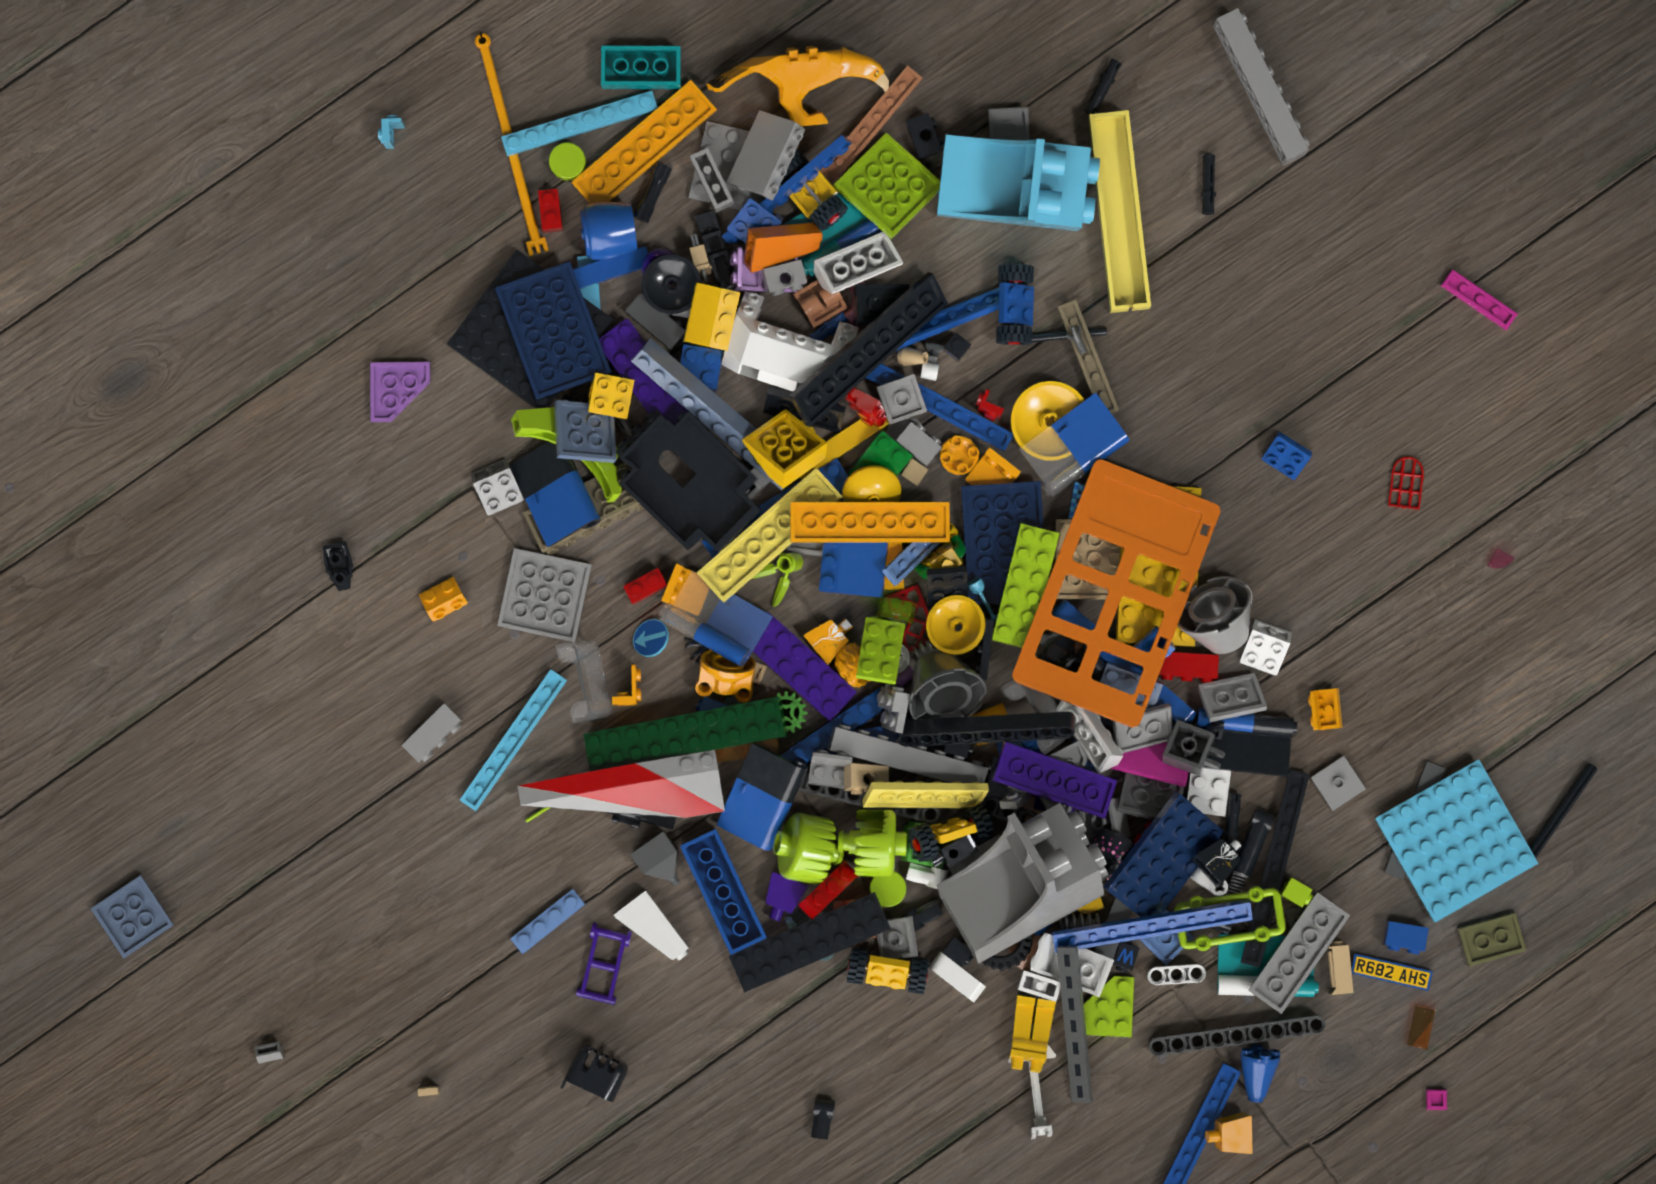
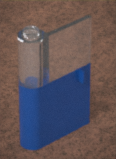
[1019,393,1130,497]

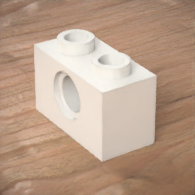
[1017,970,1061,1002]

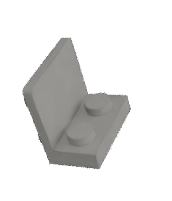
[470,458,524,515]
[808,750,852,789]

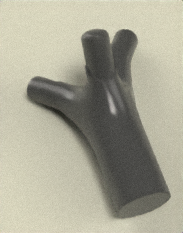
[1065,326,1087,354]

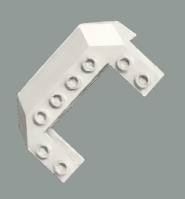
[721,291,858,391]

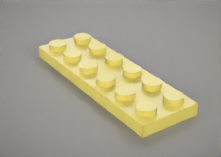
[862,781,989,808]

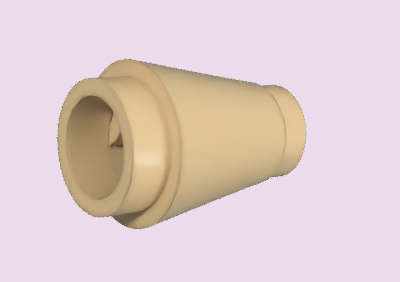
[897,347,928,367]

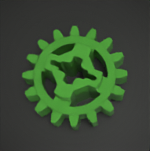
[771,691,808,733]

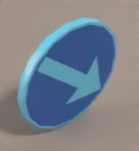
[633,619,669,657]

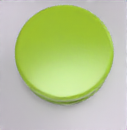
[549,142,586,181]
[869,871,906,907]

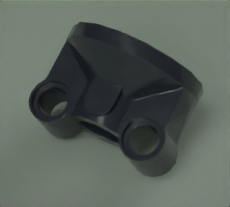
[1040,637,1105,673]

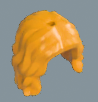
[835,642,871,688]

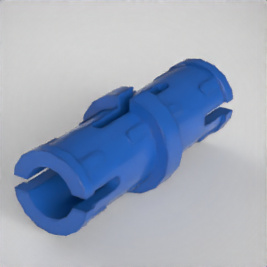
[810,312,849,341]

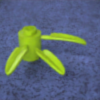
[752,552,803,607]

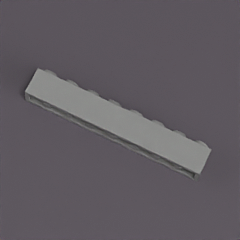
[827,724,988,783]

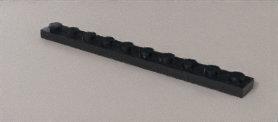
[1240,769,1310,968]

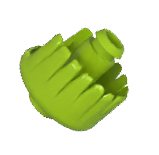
[838,809,907,877]
[773,813,844,885]

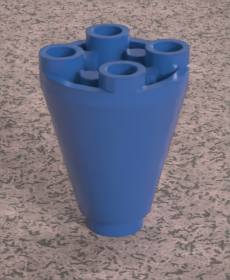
[1240,1044,1280,1103]

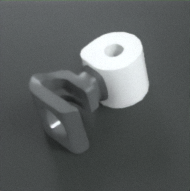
[921,342,944,381]

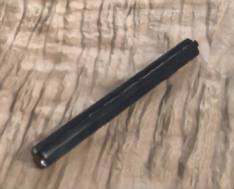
[1529,764,1598,858]

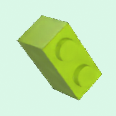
[1280,877,1313,907]

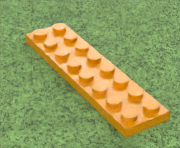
[571,80,717,204]
[790,502,950,543]

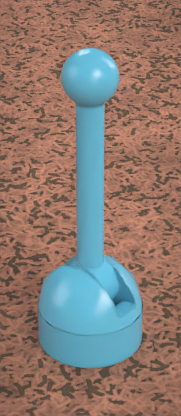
[968,577,997,623]

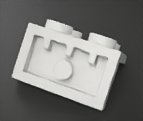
[1240,619,1292,676]

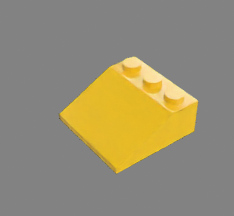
[742,409,827,489]

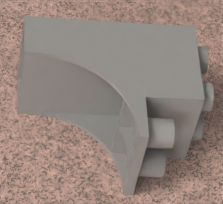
[936,803,1109,964]

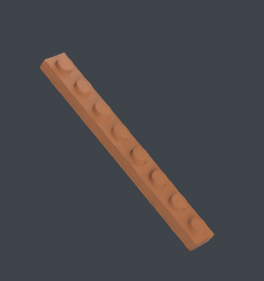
[820,65,923,185]

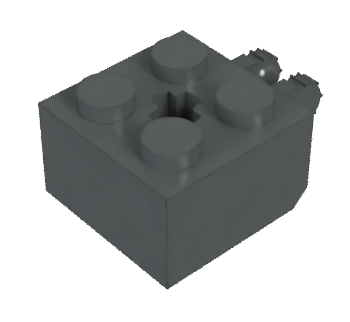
[1163,720,1225,776]

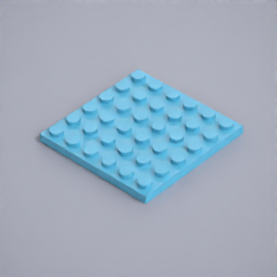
[1374,759,1539,923]

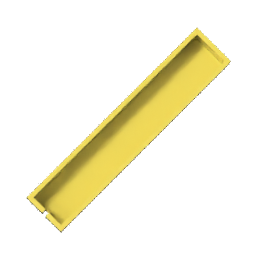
[1088,110,1151,313]

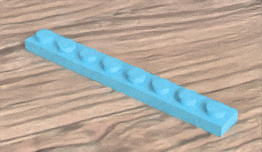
[501,91,657,157]
[460,669,567,811]

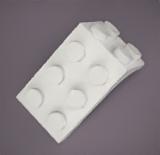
[1031,933,1114,997]

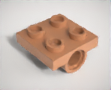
[794,280,848,328]

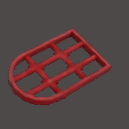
[1388,457,1424,510]

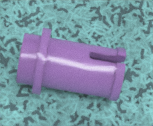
[893,666,913,688]

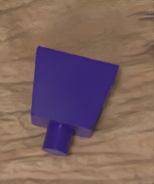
[766,872,808,922]

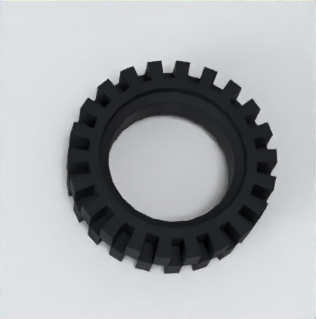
[982,935,1033,971]

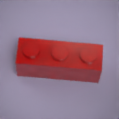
[1158,652,1219,683]
[798,861,858,919]

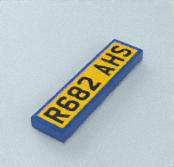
[1351,954,1433,991]

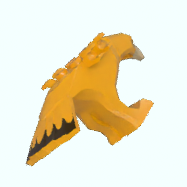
[706,45,889,126]

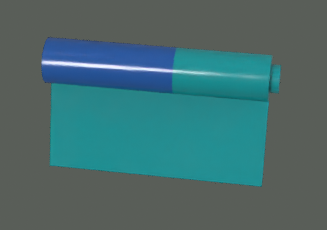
[783,192,883,277]

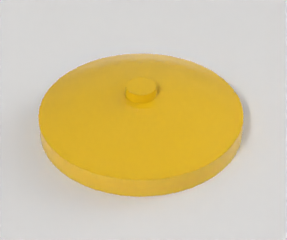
[1010,381,1085,461]

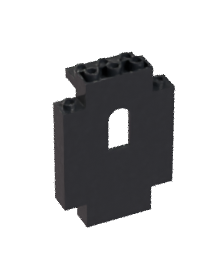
[616,409,762,553]

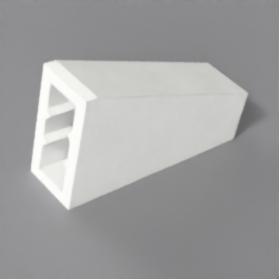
[614,891,689,961]

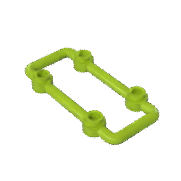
[1174,886,1286,951]

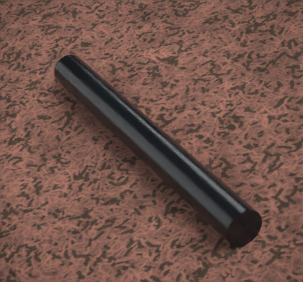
[1032,327,1107,342]

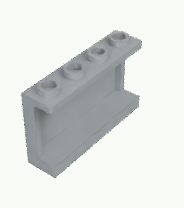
[727,110,805,201]

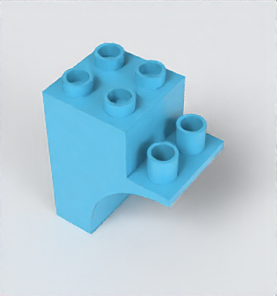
[936,135,1100,231]

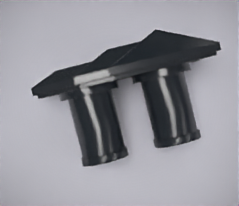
[323,541,354,591]

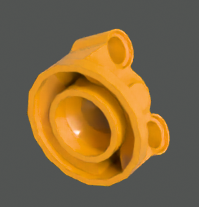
[695,650,756,703]

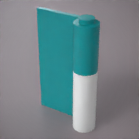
[1217,934,1319,997]

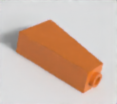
[743,223,822,273]

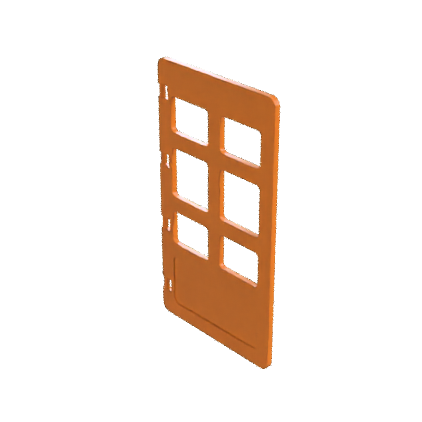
[1012,460,1220,728]

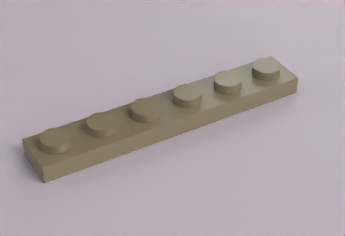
[1057,300,1119,413]

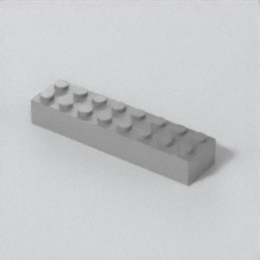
[1213,8,1309,166]

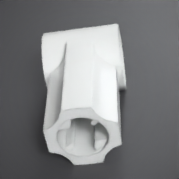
[906,863,948,889]

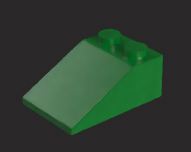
[847,431,914,500]

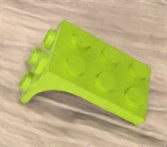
[856,616,905,685]

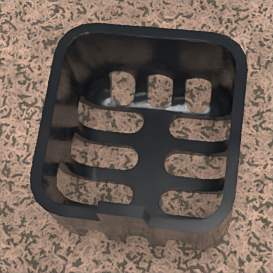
[560,1045,628,1102]

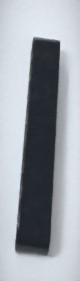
[898,711,1076,747]

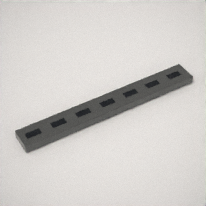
[1057,946,1093,1103]

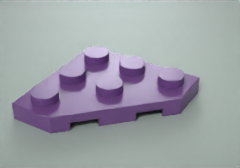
[370,362,431,423]

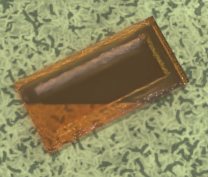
[1407,1006,1435,1049]

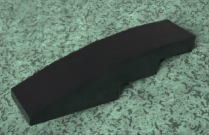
[695,209,734,290]

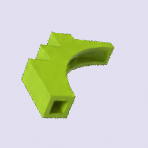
[511,407,621,502]

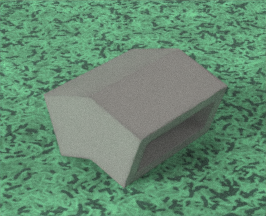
[255,1042,285,1064]

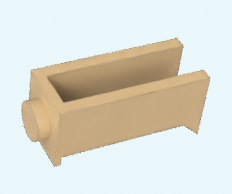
[1327,941,1354,995]

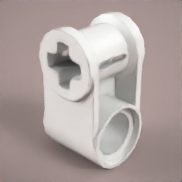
[1189,867,1228,896]

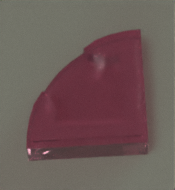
[1487,549,1515,569]

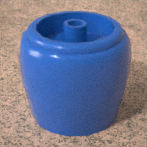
[580,202,637,261]

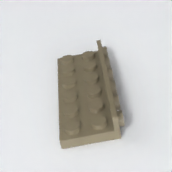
[523,463,645,555]

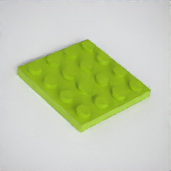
[833,133,941,239]

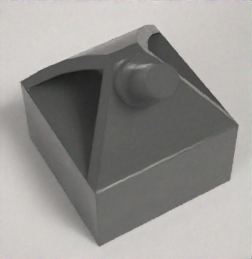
[630,831,679,886]

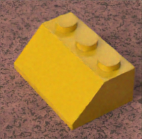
[683,283,740,351]

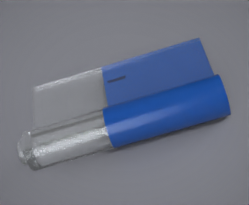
[659,570,773,667]

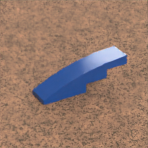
[573,246,648,289]

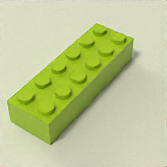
[992,524,1060,648]

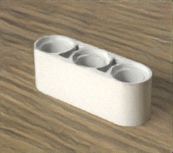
[928,952,986,1002]
[1147,964,1206,985]

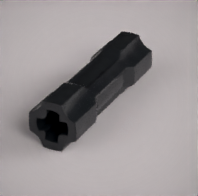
[633,162,672,223]

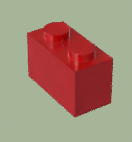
[538,189,563,233]
[623,568,667,605]

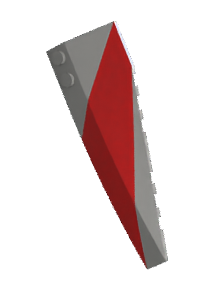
[518,750,725,818]

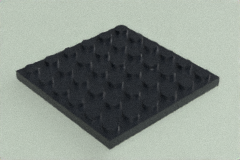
[446,250,613,409]

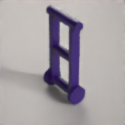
[576,922,632,1005]

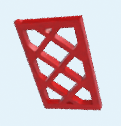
[885,584,931,653]

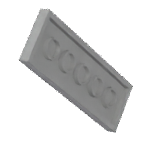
[1248,892,1350,1014]

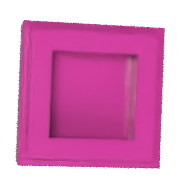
[1426,1089,1447,1110]

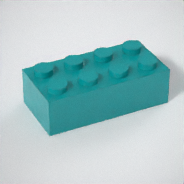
[601,46,681,89]

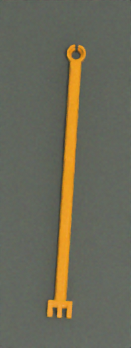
[475,33,549,256]

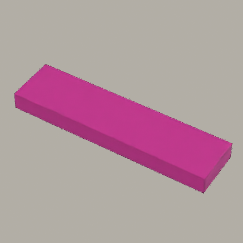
[1441,269,1518,331]

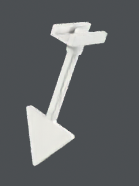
[1008,1024,1056,1139]

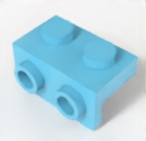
[378,115,405,149]

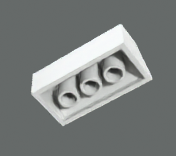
[813,232,903,294]
[1056,700,1123,774]

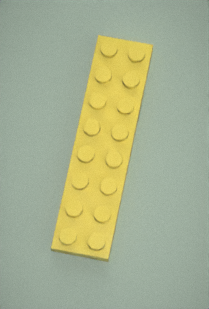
[697,468,843,603]

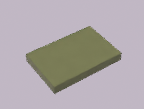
[1457,912,1527,967]

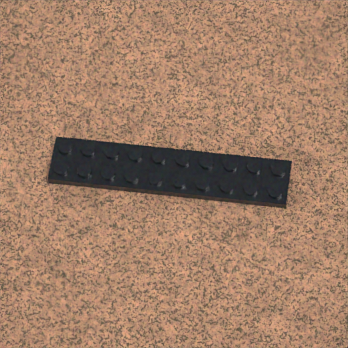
[789,272,948,427]

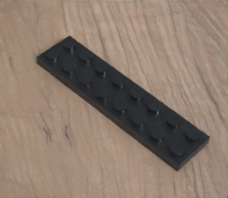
[729,892,891,993]

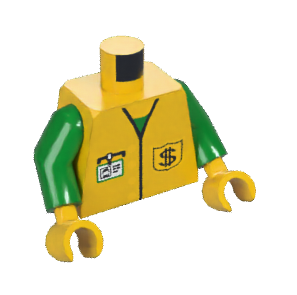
[914,523,966,579]

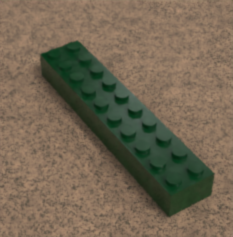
[583,697,788,772]

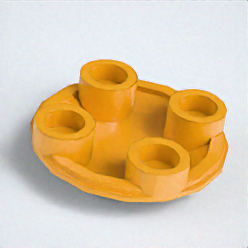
[940,436,979,475]

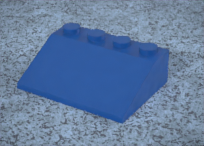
[819,543,888,598]

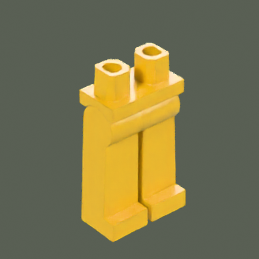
[1009,995,1056,1073]

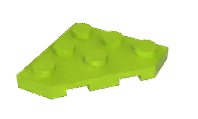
[1084,976,1134,1037]

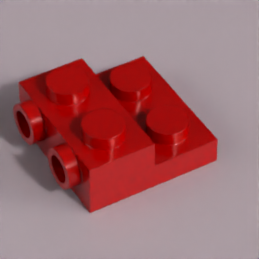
[845,388,886,428]

